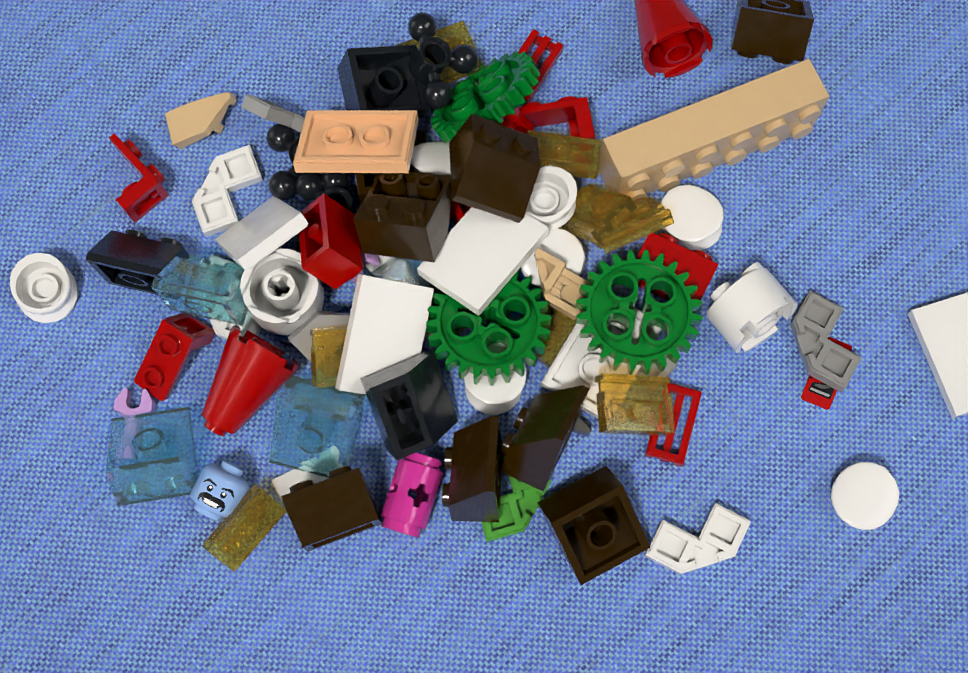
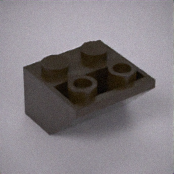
[353,171,452,262]
[281,466,382,552]

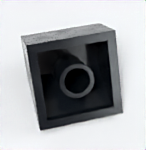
[337,45,431,119]
[86,229,192,300]

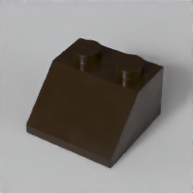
[731,0,814,64]
[449,114,541,223]
[499,385,590,492]
[442,416,503,522]
[537,466,651,585]

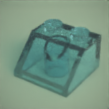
[151,255,248,326]
[269,376,365,478]
[105,407,198,506]

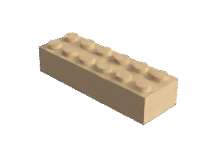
[597,59,830,207]

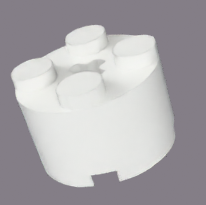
[240,248,324,335]
[706,262,798,353]

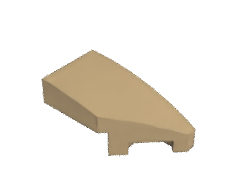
[165,92,236,149]
[534,248,592,321]

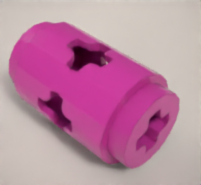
[381,453,443,538]

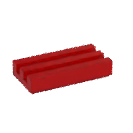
[518,29,564,104]
[644,381,702,467]

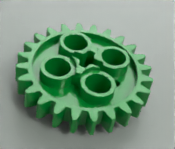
[430,51,540,143]
[575,250,703,375]
[426,271,551,386]

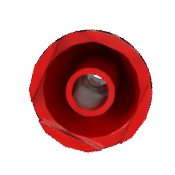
[634,0,713,78]
[201,325,300,437]

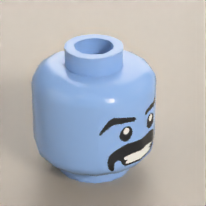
[190,460,250,522]

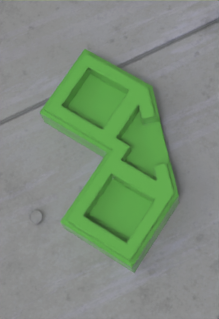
[481,455,551,543]

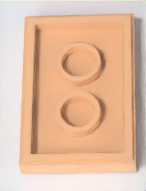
[293,110,419,173]

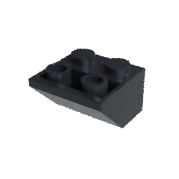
[361,350,458,460]

